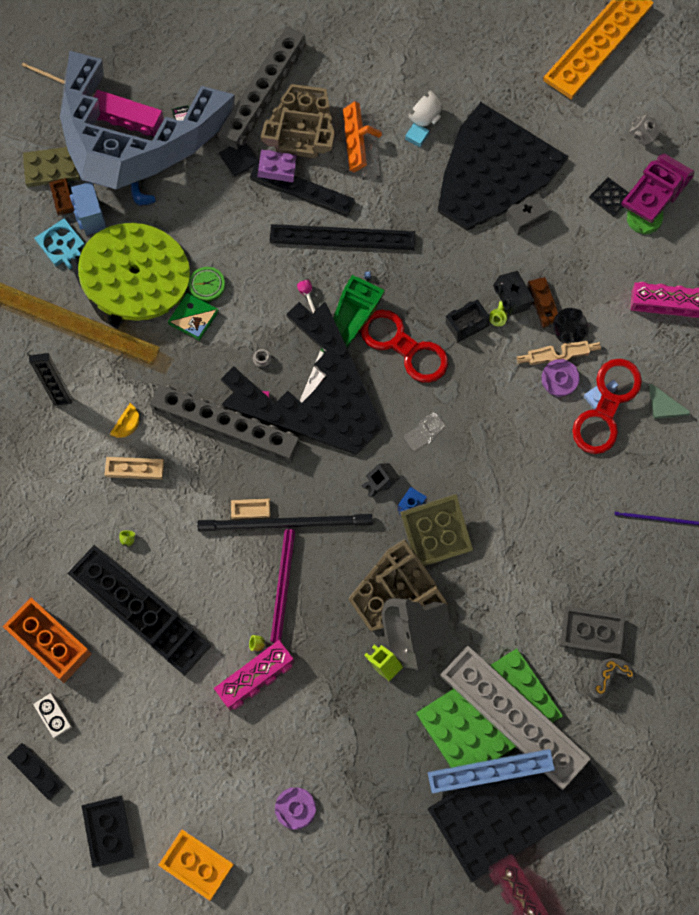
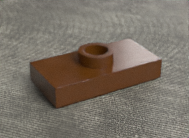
[49,178,75,216]

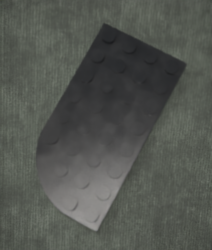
[427,751,612,883]

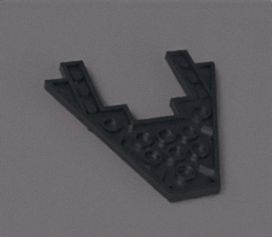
[221,302,383,455]

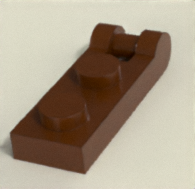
[527,277,558,328]

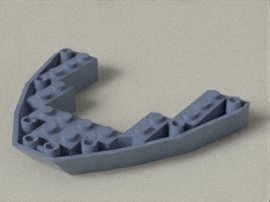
[60,51,235,189]

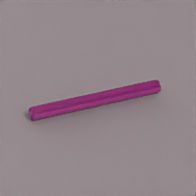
[270,529,295,643]

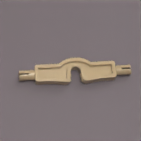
[517,341,601,365]

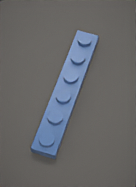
[428,749,555,793]

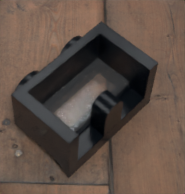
[446,299,489,343]

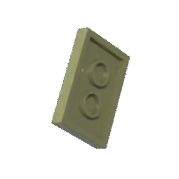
[23,147,80,187]

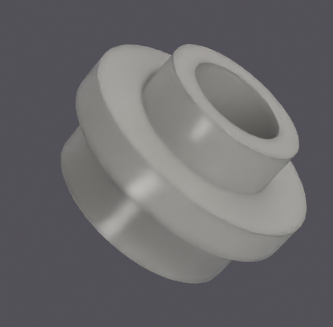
[253,349,271,368]

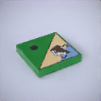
[168,293,219,341]

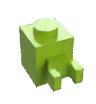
[364,645,403,682]

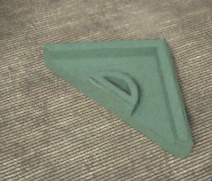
[648,384,690,419]

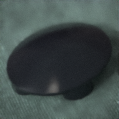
[553,308,588,343]

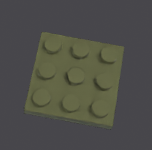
[400,494,473,566]

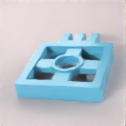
[34,219,85,270]

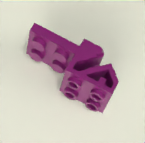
[622,153,695,224]

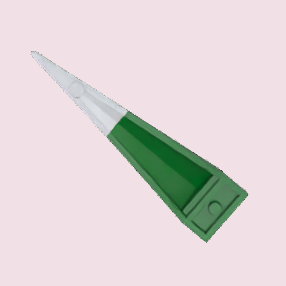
[300,275,385,403]

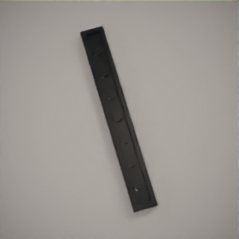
[269,224,415,250]

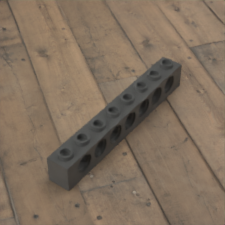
[218,26,307,150]
[150,384,299,464]

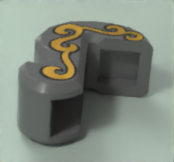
[587,658,635,701]

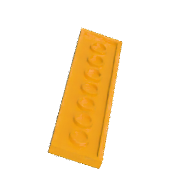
[543,0,654,99]

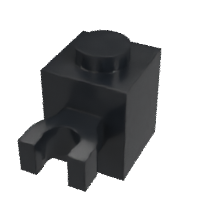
[362,463,400,497]

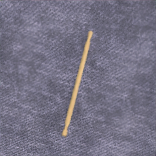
[22,63,95,97]

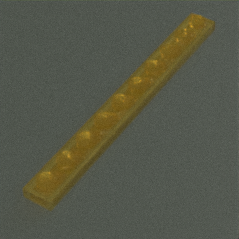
[0,283,160,365]

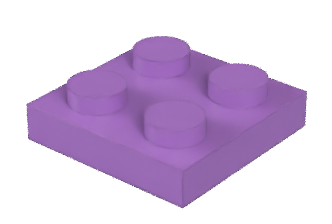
[257,150,296,182]

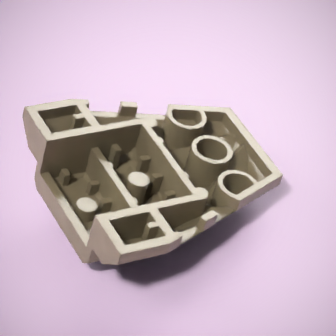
[261,84,334,158]
[348,539,448,631]

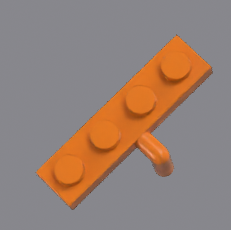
[343,101,382,173]

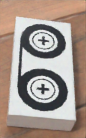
[33,693,72,739]

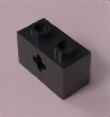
[493,270,535,316]

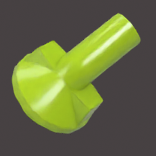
[489,301,507,327]

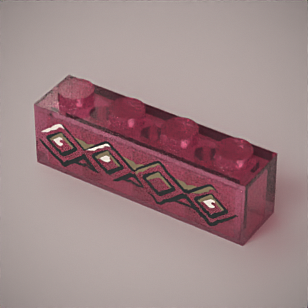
[489,854,549,915]

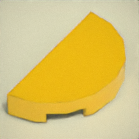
[110,403,139,438]

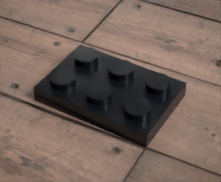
[81,795,135,868]

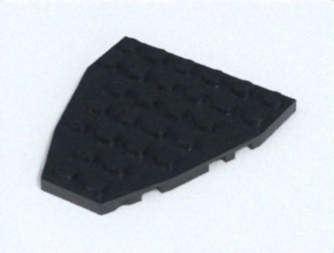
[438,102,569,231]

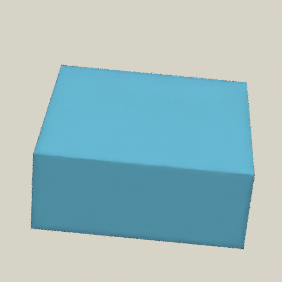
[405,123,429,147]

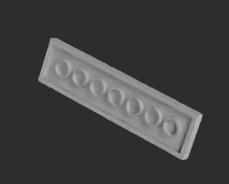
[440,646,591,790]

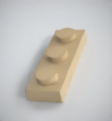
[104,457,164,480]

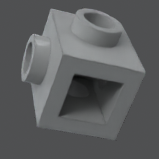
[629,114,662,145]

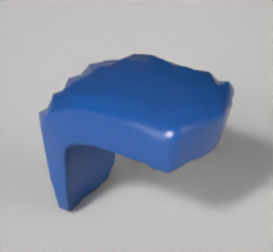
[131,181,156,206]

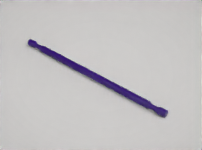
[614,512,699,525]

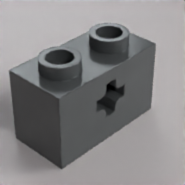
[506,194,550,235]

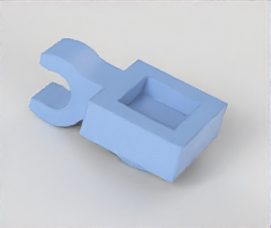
[584,380,619,409]

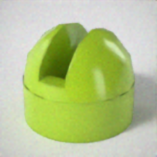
[119,530,135,546]
[249,635,265,651]

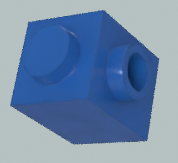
[398,487,427,516]

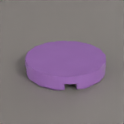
[541,359,579,397]
[275,787,316,830]

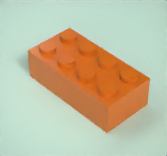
[3,598,92,683]

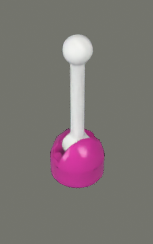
[297,280,316,313]

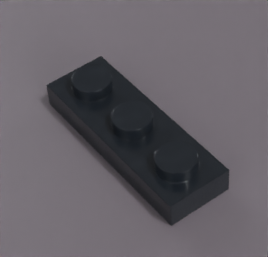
[7,743,65,801]

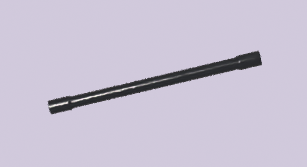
[197,514,373,532]

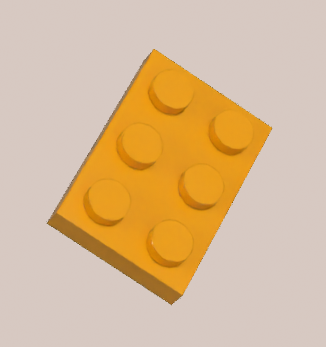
[158,830,234,901]

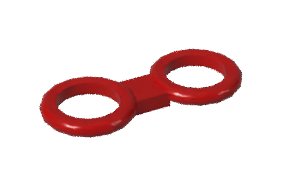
[360,309,448,383]
[572,358,642,454]

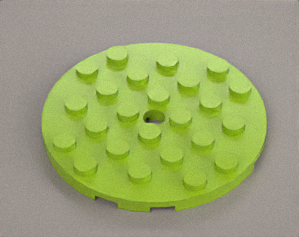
[78,223,190,321]

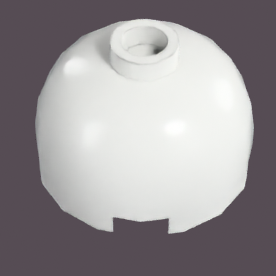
[407,90,442,126]

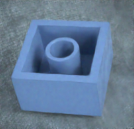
[70,182,106,235]

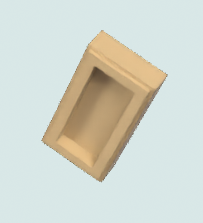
[231,499,271,520]

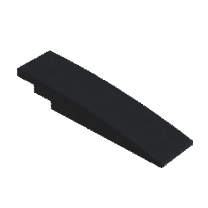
[67,545,211,676]

